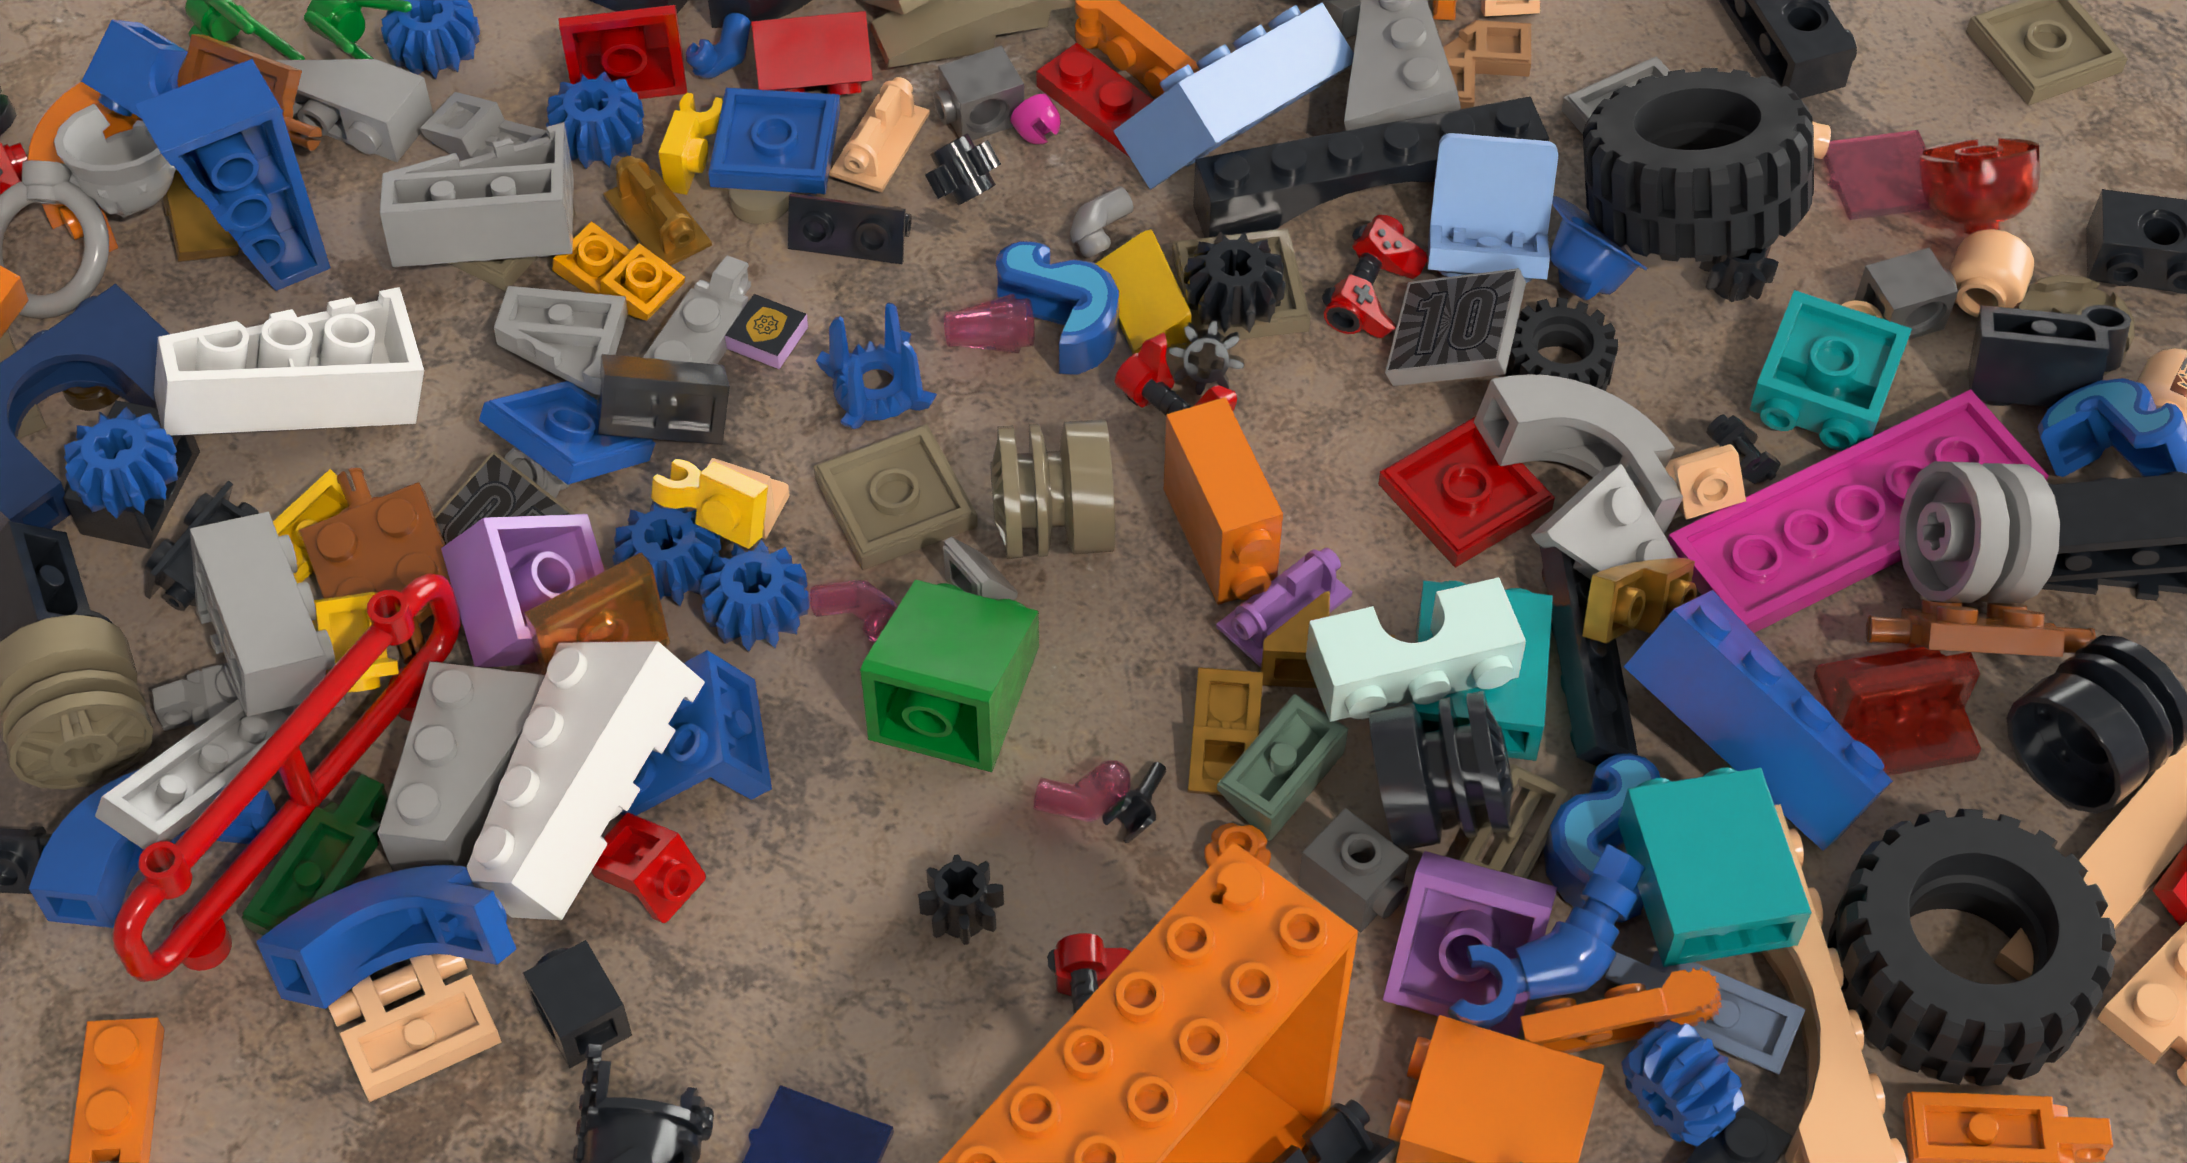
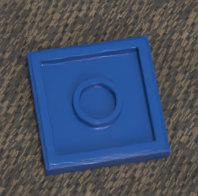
[708,88,841,194]
[479,381,656,485]

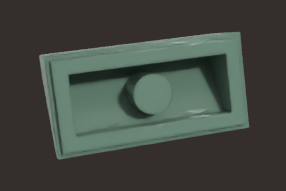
[1217,694,1349,841]

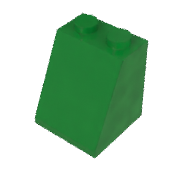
[860,579,1039,772]

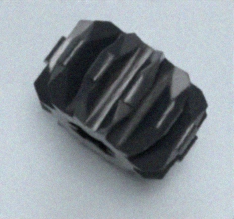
[1184,231,1286,334]

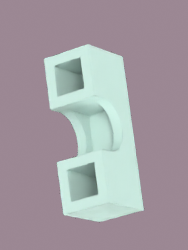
[1306,577,1526,722]

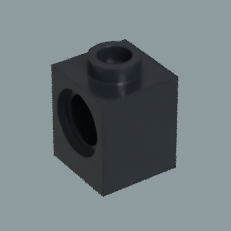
[523,940,632,1068]

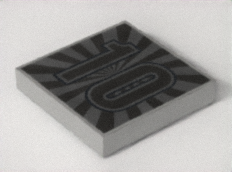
[1385,268,1526,386]

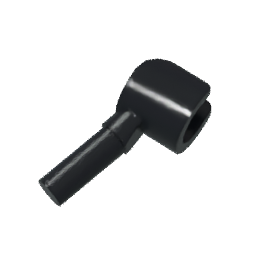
[1102,762,1166,843]

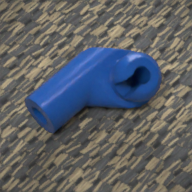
[686,13,751,79]

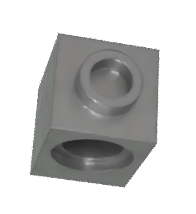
[933,45,1025,140]
[1854,247,1958,340]

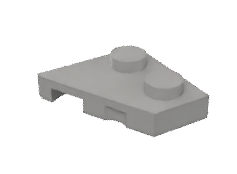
[494,286,628,395]
[1531,464,1678,580]

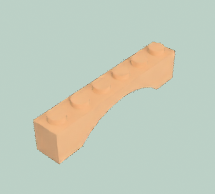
[1761,804,1907,1163]

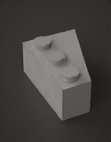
[1344,0,1461,131]
[380,122,574,267]
[190,511,335,717]
[378,662,545,872]

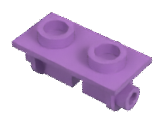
[1216,548,1352,667]

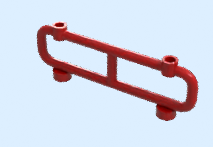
[112,573,461,982]

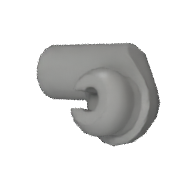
[1070,186,1134,258]

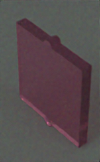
[1824,130,1949,220]

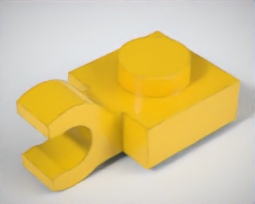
[658,93,723,195]
[651,459,768,549]

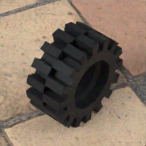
[1504,297,1618,391]

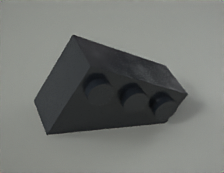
[2042,472,2187,601]

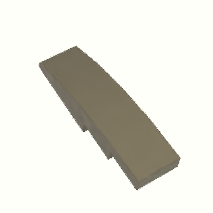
[870,0,1075,68]

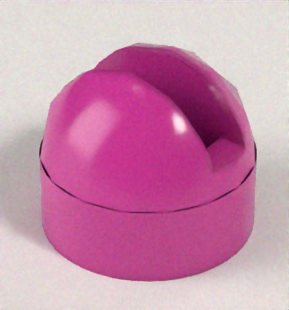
[1010,94,1061,144]

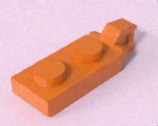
[1903,1091,2113,1163]

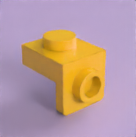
[312,592,399,692]

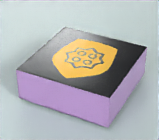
[725,294,808,369]

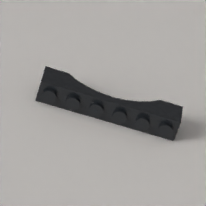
[1193,96,1549,238]

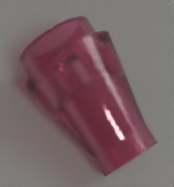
[944,294,1035,353]

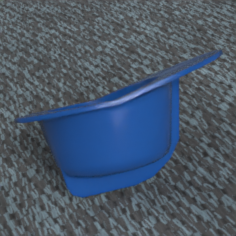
[1550,196,1648,300]

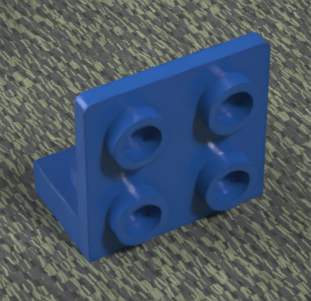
[620,650,772,816]

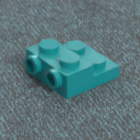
[1749,290,1912,451]

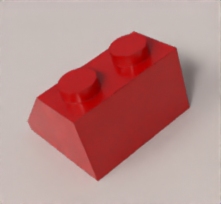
[558,5,688,99]
[751,11,873,95]

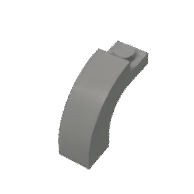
[1474,374,1683,535]

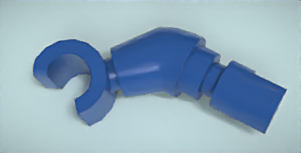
[1448,844,1645,1028]

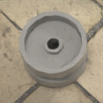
[1899,461,2060,604]

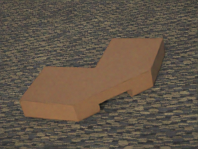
[1443,20,1531,109]

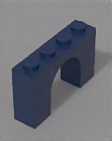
[0,283,170,531]

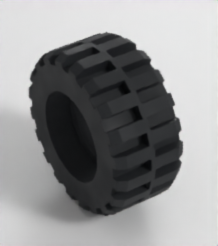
[1583,68,1814,262]
[1827,808,2116,1086]

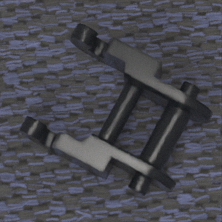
[1706,414,1781,484]

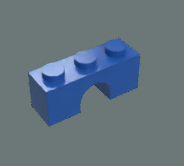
[81,19,284,119]

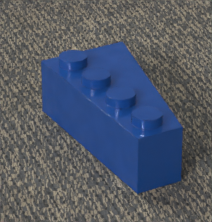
[134,59,331,291]
[1624,590,1893,851]

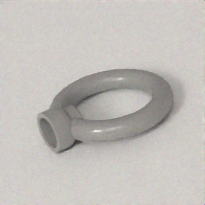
[0,160,109,319]

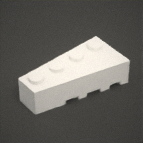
[154,287,424,435]
[466,641,705,920]

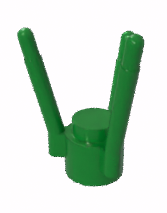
[185,0,305,60]
[304,0,412,59]

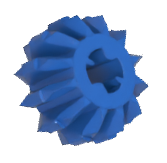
[381,0,480,79]
[546,71,644,169]
[64,407,178,519]
[612,501,721,607]
[700,539,810,652]
[1621,1020,1745,1146]

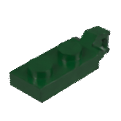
[241,774,388,936]

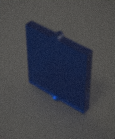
[742,1085,894,1163]

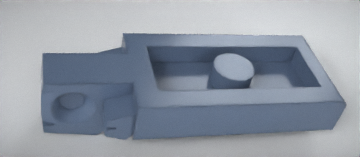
[1605,950,1806,1075]

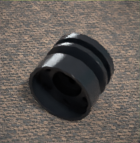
[2006,635,2187,814]
[1369,691,1514,851]

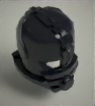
[573,1043,714,1163]

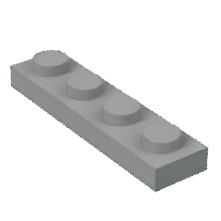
[95,700,313,850]

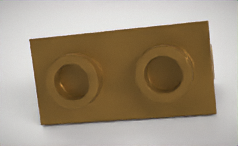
[603,156,712,266]

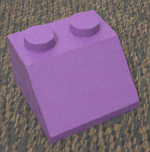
[441,514,623,668]
[1383,851,1557,1038]

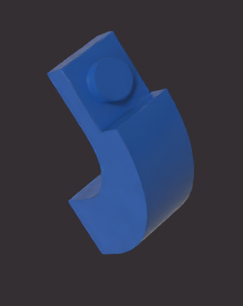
[29,769,277,928]
[256,865,516,1009]

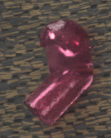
[810,580,898,643]
[1034,760,1131,822]

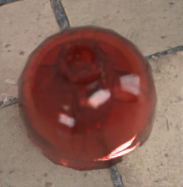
[1919,138,2041,234]

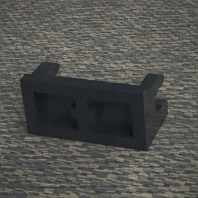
[597,354,730,445]

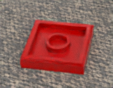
[1378,416,1555,568]

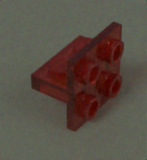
[1813,647,1981,776]

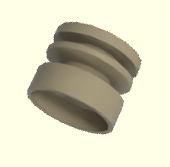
[990,419,1115,559]
[0,615,153,790]

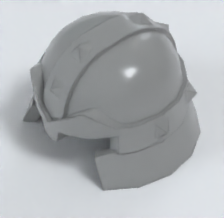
[54,104,177,218]

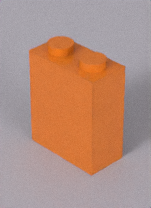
[1163,397,1283,605]
[1387,1015,1605,1163]

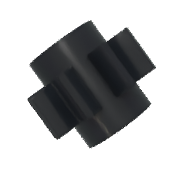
[925,133,1001,205]
[1699,245,1779,302]
[1169,317,1244,395]
[918,854,1004,945]

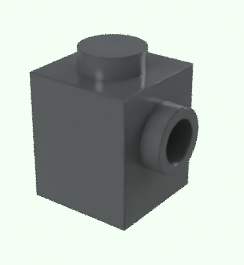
[1298,808,1409,933]

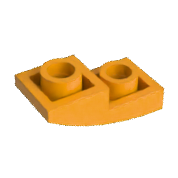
[552,221,685,321]

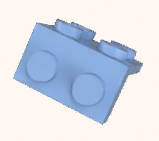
[1428,133,1558,283]

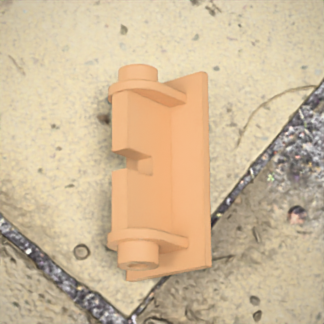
[830,77,930,192]

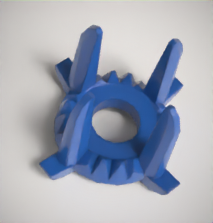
[816,302,937,429]

